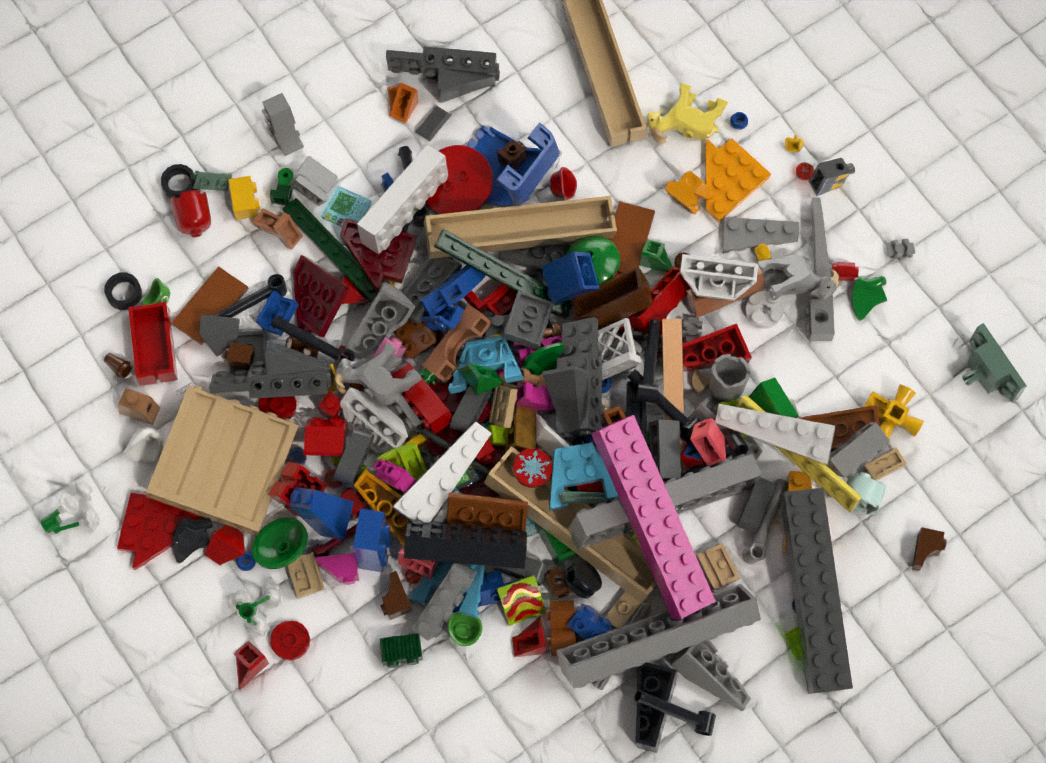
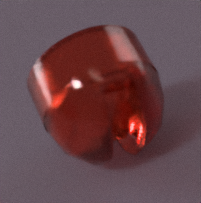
[405,569,421,585]

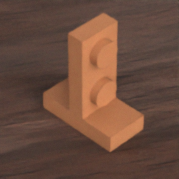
[252,208,303,250]

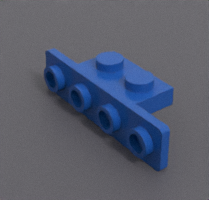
[452,570,518,613]

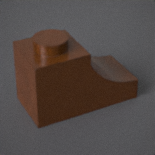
[912,527,947,571]
[380,571,412,620]

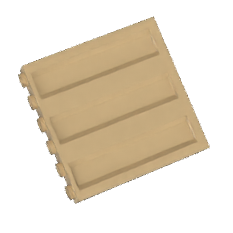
[146,386,299,536]

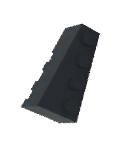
[636,662,678,753]

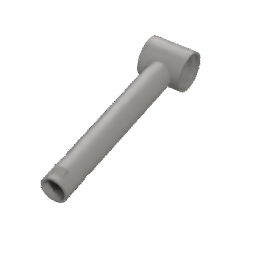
[742,479,787,564]

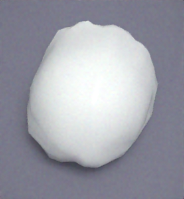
[124,427,163,464]

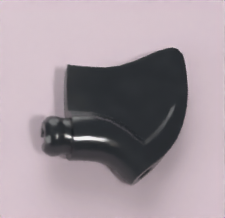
[173,516,213,563]

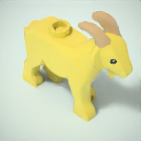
[647,83,728,144]

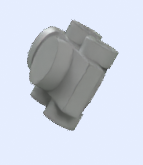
[887,238,916,260]
[682,317,703,343]

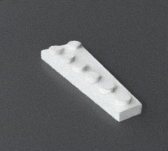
[715,404,835,465]
[392,422,492,523]

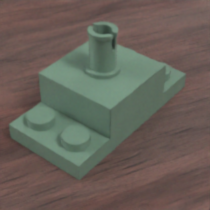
[962,323,1027,402]

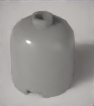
[709,354,750,402]

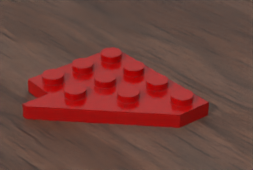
[117,492,205,570]

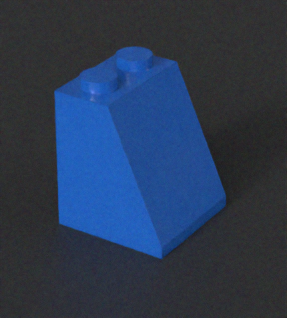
[542,252,600,303]
[289,487,354,540]

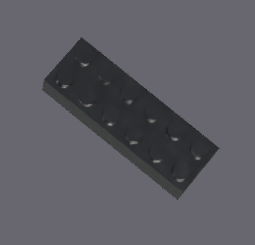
[404,519,527,569]

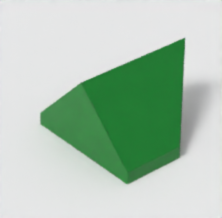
[640,239,672,273]
[457,363,503,396]

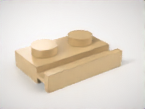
[489,385,517,428]
[696,543,740,591]
[288,552,325,599]

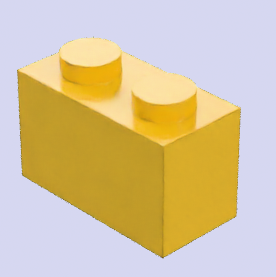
[228,176,260,220]

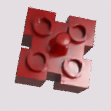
[268,462,327,517]

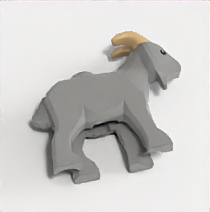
[757,254,839,301]
[334,342,422,405]

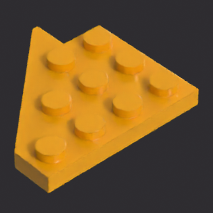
[705,138,771,223]

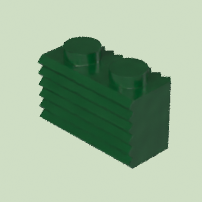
[379,633,423,668]

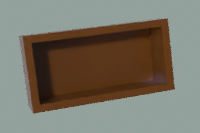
[571,266,653,330]

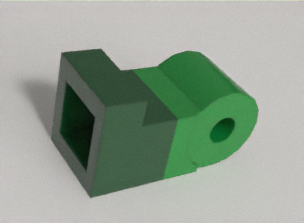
[269,168,294,206]

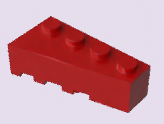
[682,323,752,372]

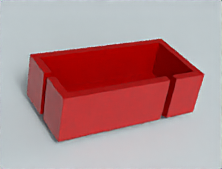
[128,302,178,386]

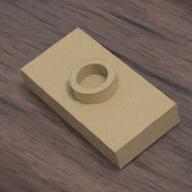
[863,447,907,481]
[605,591,641,629]

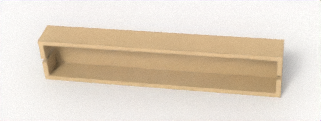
[561,0,647,148]
[424,196,617,259]
[484,446,657,603]

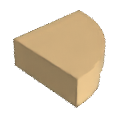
[692,369,709,396]

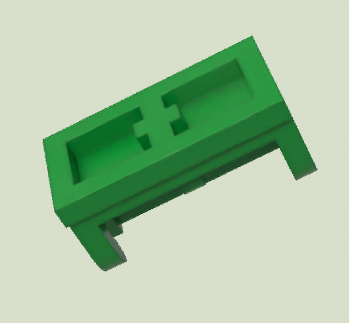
[539,527,576,567]

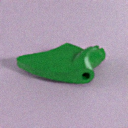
[852,276,887,321]
[522,342,564,376]

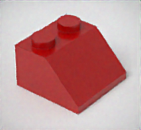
[303,417,347,456]

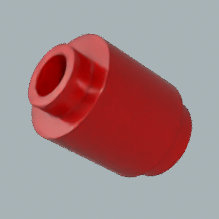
[831,262,859,281]

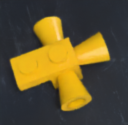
[863,384,924,444]

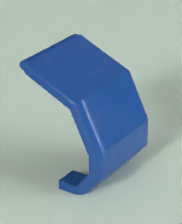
[467,122,560,207]

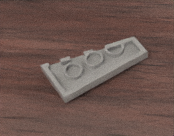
[722,217,799,254]

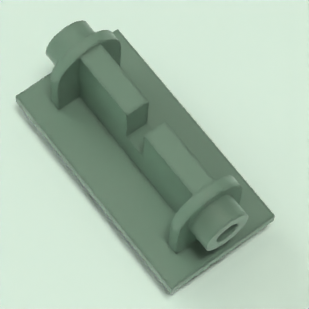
[191,171,232,191]

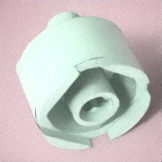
[846,472,887,515]

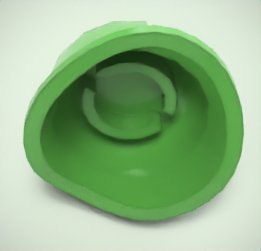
[141,278,171,306]
[448,612,483,646]

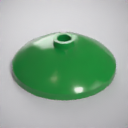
[566,236,620,285]
[252,517,308,569]

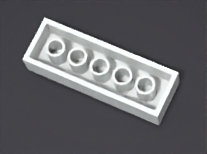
[357,145,448,254]

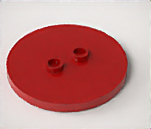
[425,145,493,214]

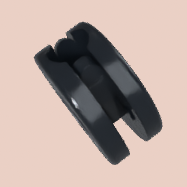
[564,560,602,599]

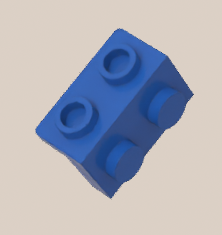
[256,291,299,336]
[421,306,464,331]
[567,603,614,640]

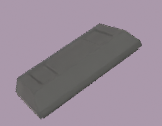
[415,105,452,142]

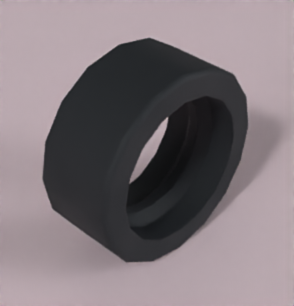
[161,164,196,199]
[104,272,142,310]

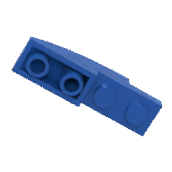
[420,265,486,316]

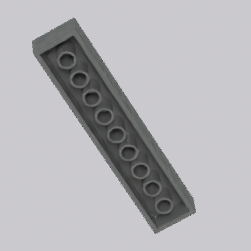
[779,488,853,694]

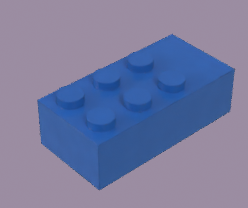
[353,509,392,572]

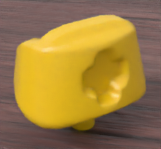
[785,135,804,152]
[754,244,771,261]

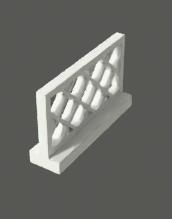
[598,318,641,380]

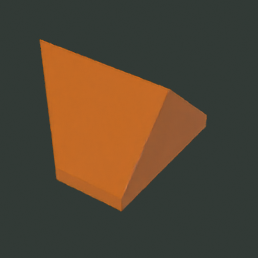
[387,82,419,123]

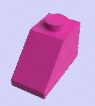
[316,553,359,585]

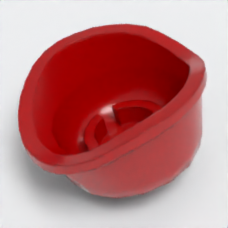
[549,167,577,199]

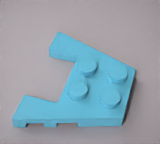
[448,335,523,394]
[549,442,619,511]
[409,562,485,618]

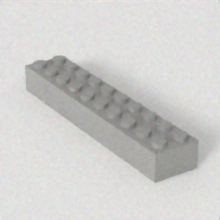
[568,454,762,550]
[556,584,761,689]

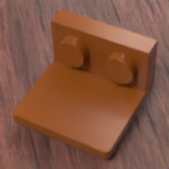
[394,314,444,359]

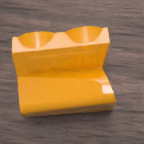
[664,171,713,215]

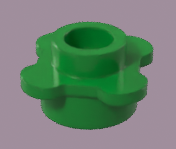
[417,368,436,385]

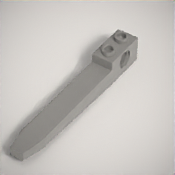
[805,197,835,341]

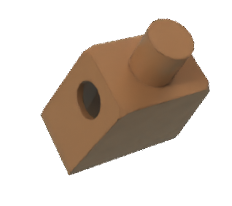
[118,388,160,425]

